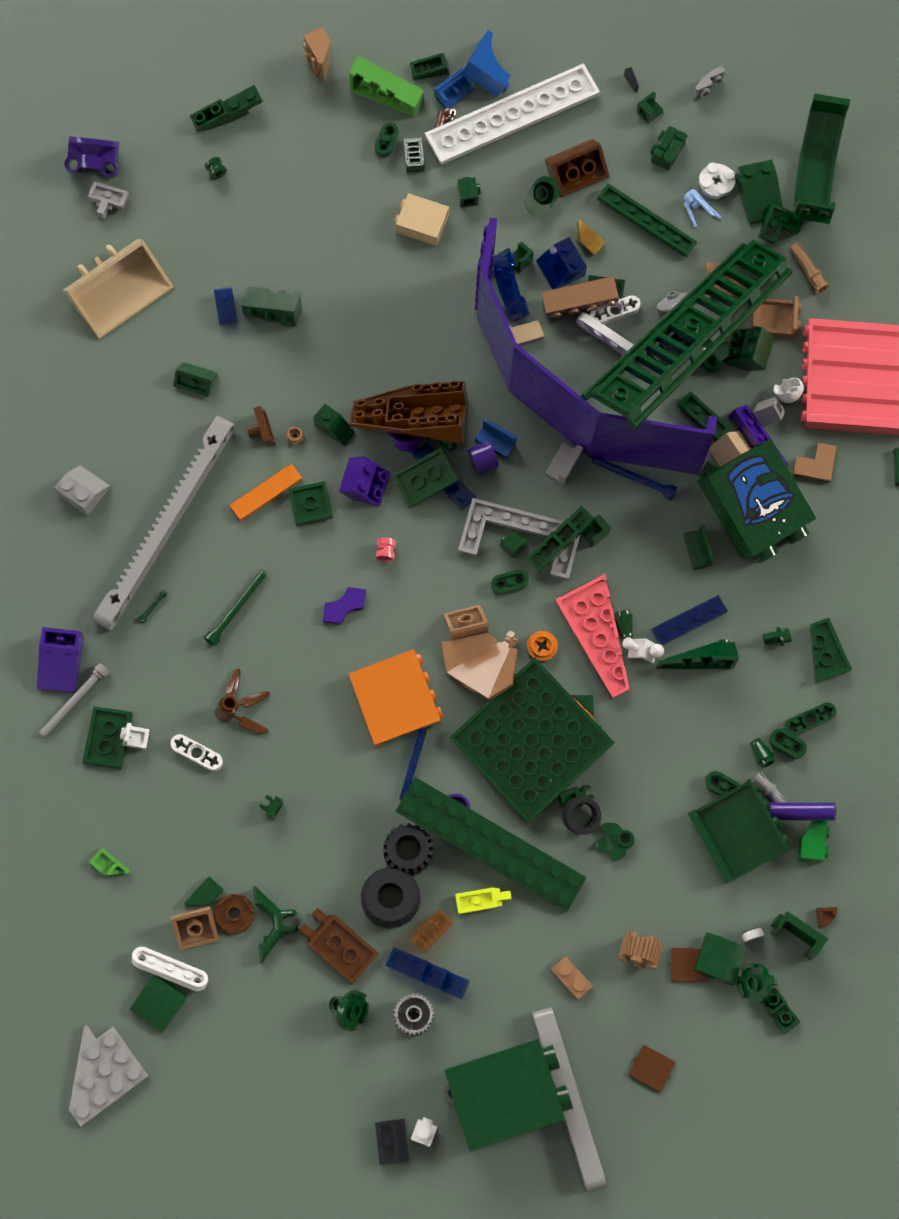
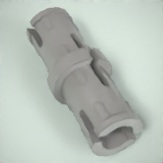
[752,771,788,803]

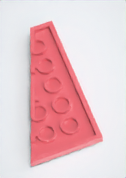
[555,574,629,699]

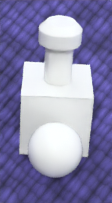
[622,637,664,663]

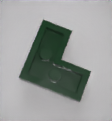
[758,203,804,244]

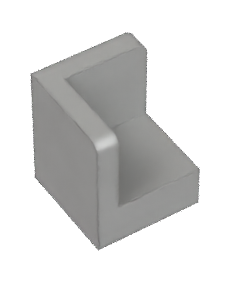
[753,396,785,427]

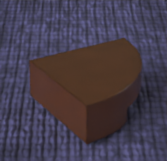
[816,907,837,928]

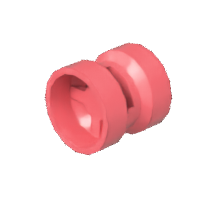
[376,538,396,562]

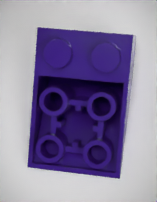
[36,627,84,693]

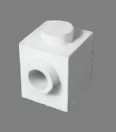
[411,1117,437,1147]

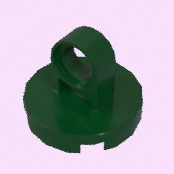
[738,963,778,1004]
[329,990,369,1031]

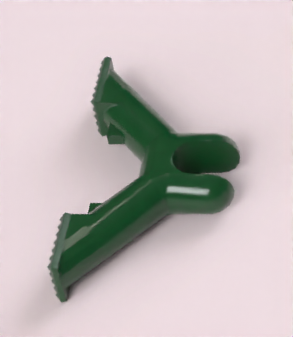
[253,886,299,963]

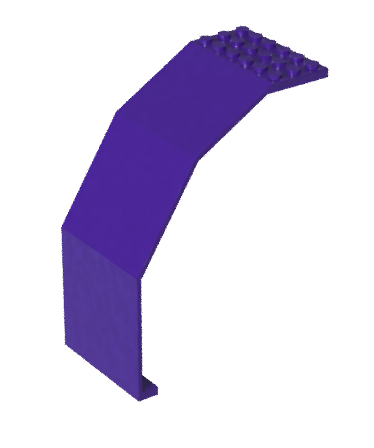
[474,218,717,475]

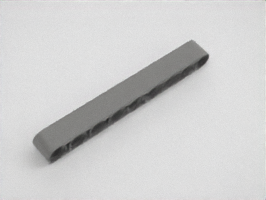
[532,1007,607,1191]

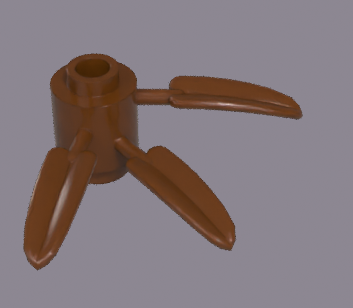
[215,668,270,734]

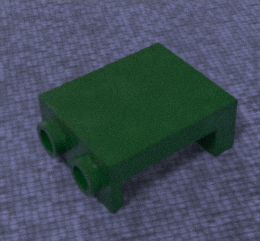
[770,911,828,960]

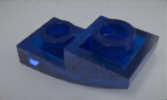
[213,286,238,325]

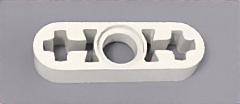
[590,296,640,325]
[171,734,223,772]

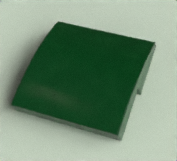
[694,932,747,985]
[129,975,188,1033]

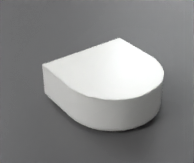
[742,928,764,943]

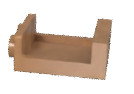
[750,293,801,337]

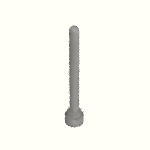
[39,662,110,737]

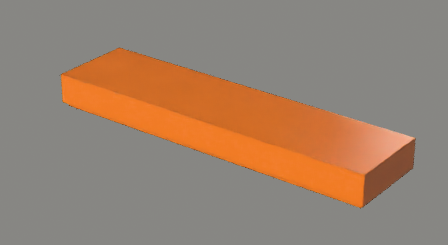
[230,464,303,521]

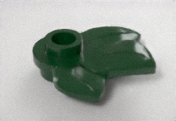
[701,339,730,373]
[596,823,635,861]

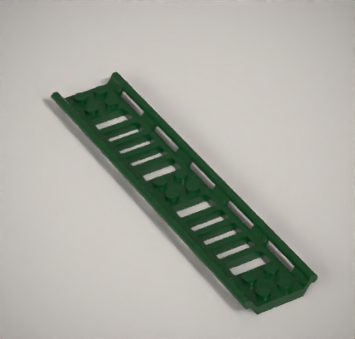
[581,240,793,430]

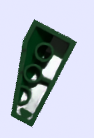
[656,639,739,669]

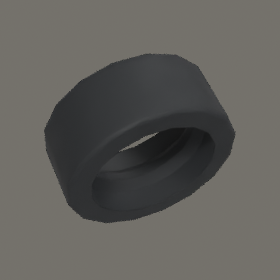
[562,796,602,835]

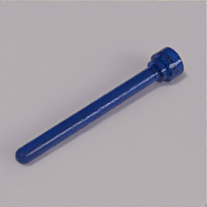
[592,457,678,501]
[399,727,428,802]

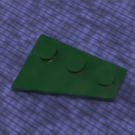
[810,617,852,684]

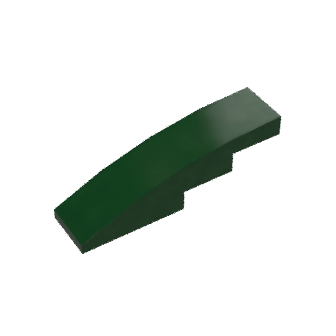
[526,505,596,572]

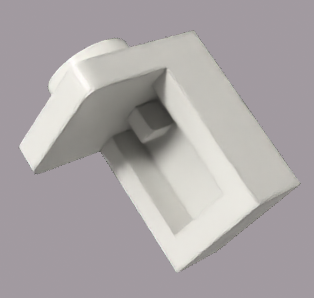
[120,723,150,750]

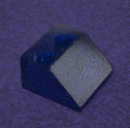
[536,237,587,290]

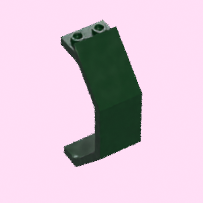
[793,93,850,224]

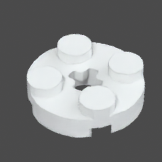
[698,163,735,199]

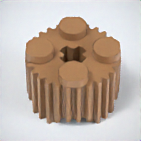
[618,931,663,970]

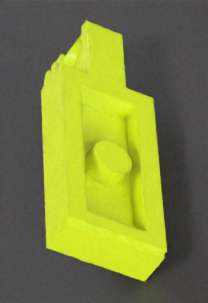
[455,887,512,915]

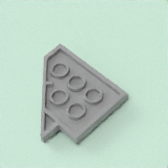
[69,1025,149,1127]

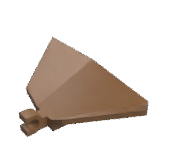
[441,631,519,700]

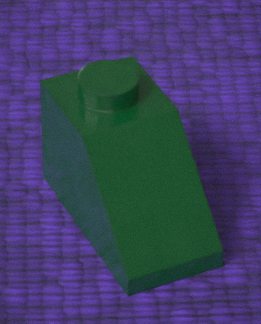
[313,404,355,446]

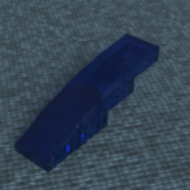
[385,947,470,1000]

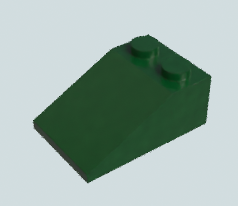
[735,159,783,224]

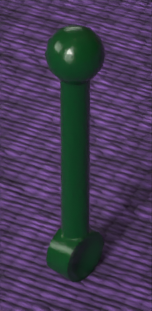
[139,590,167,623]

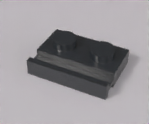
[375,1119,409,1165]

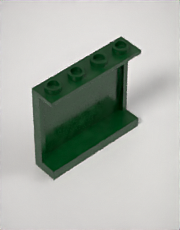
[688,779,792,883]

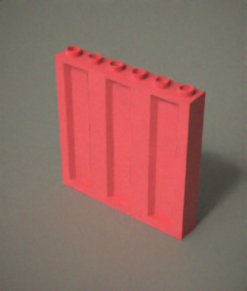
[801,318,899,435]

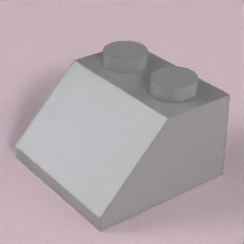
[54,465,111,516]

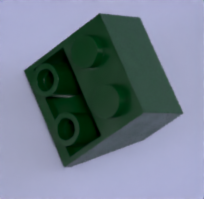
[724,327,775,371]

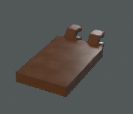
[299,908,379,985]

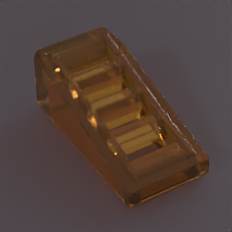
[411,909,454,953]

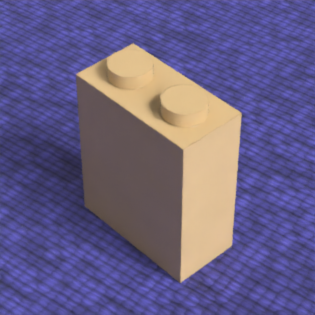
[394,193,449,246]

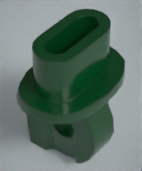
[762,627,792,646]

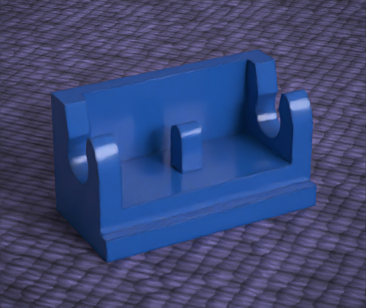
[435,68,474,109]

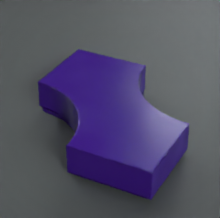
[322,587,366,625]

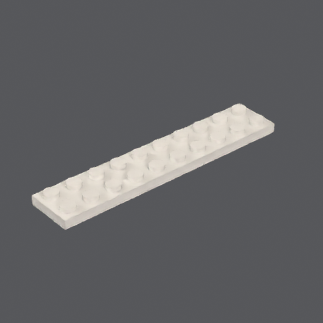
[425,63,600,165]

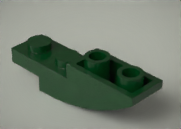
[189,85,263,131]

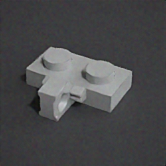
[88,181,129,219]

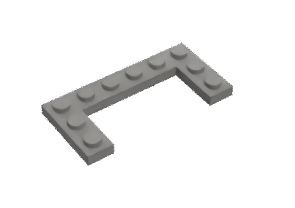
[458,498,580,580]

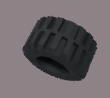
[383,823,433,876]

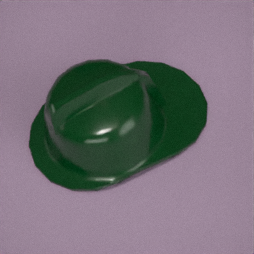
[525,176,559,217]

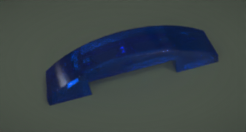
[493,248,530,321]

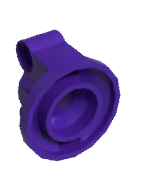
[64,136,120,177]

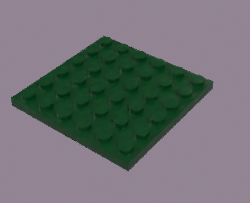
[450,657,615,824]

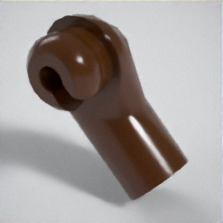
[434,108,456,129]

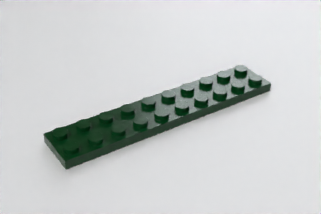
[395,777,587,912]

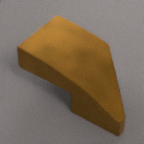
[576,220,606,256]

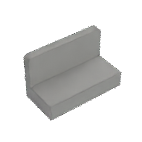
[545,443,583,485]

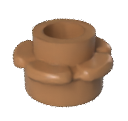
[286,427,304,445]

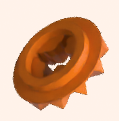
[527,631,558,662]

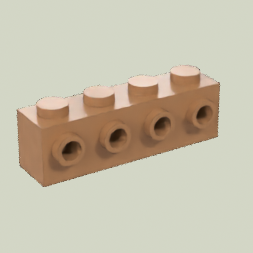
[542,276,619,319]

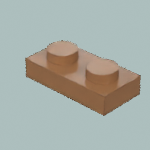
[551,956,593,1000]

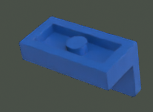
[475,418,517,460]

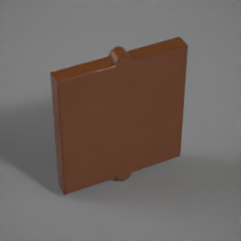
[670,948,707,982]
[629,1045,675,1092]

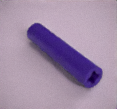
[769,803,837,821]

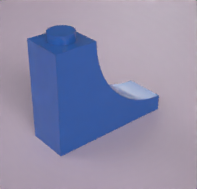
[462,30,511,97]

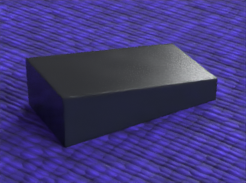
[624,67,639,92]

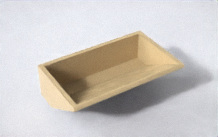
[62,239,174,339]

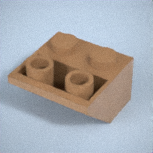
[302,27,332,82]

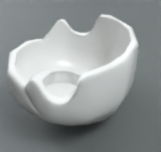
[773,378,804,403]

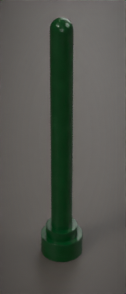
[203,570,266,647]

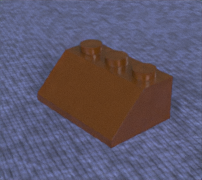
[544,139,610,197]

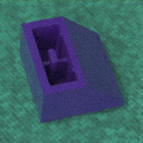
[339,456,390,506]

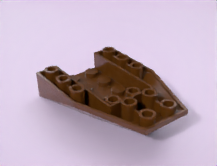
[350,381,468,444]

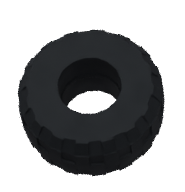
[361,867,421,928]

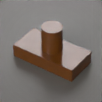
[246,406,276,447]

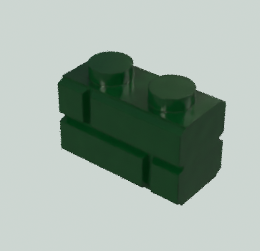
[650,126,688,171]

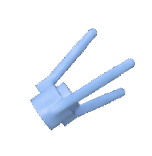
[683,189,721,228]

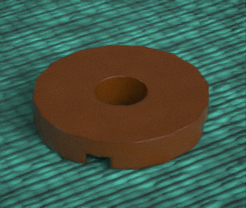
[215,894,254,934]

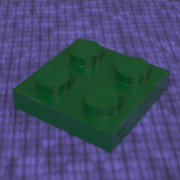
[288,481,333,526]

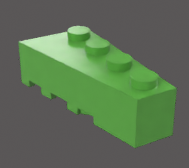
[349,55,424,117]

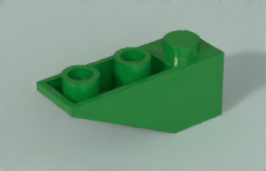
[798,801,830,863]

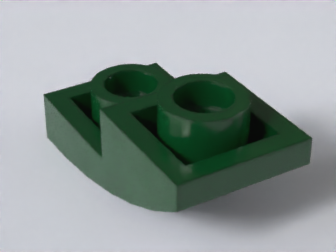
[761,987,800,1035]

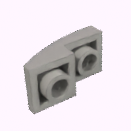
[693,66,725,99]

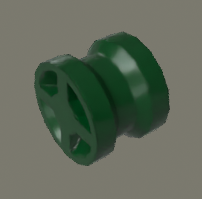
[205,157,227,180]

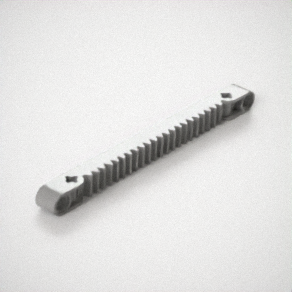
[93,416,235,630]

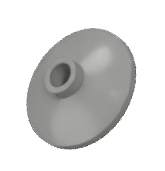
[657,291,688,312]

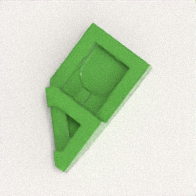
[89,847,130,875]

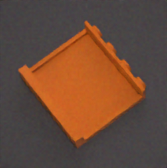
[348,649,443,749]

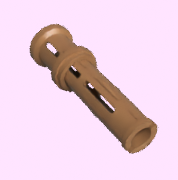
[789,242,830,294]

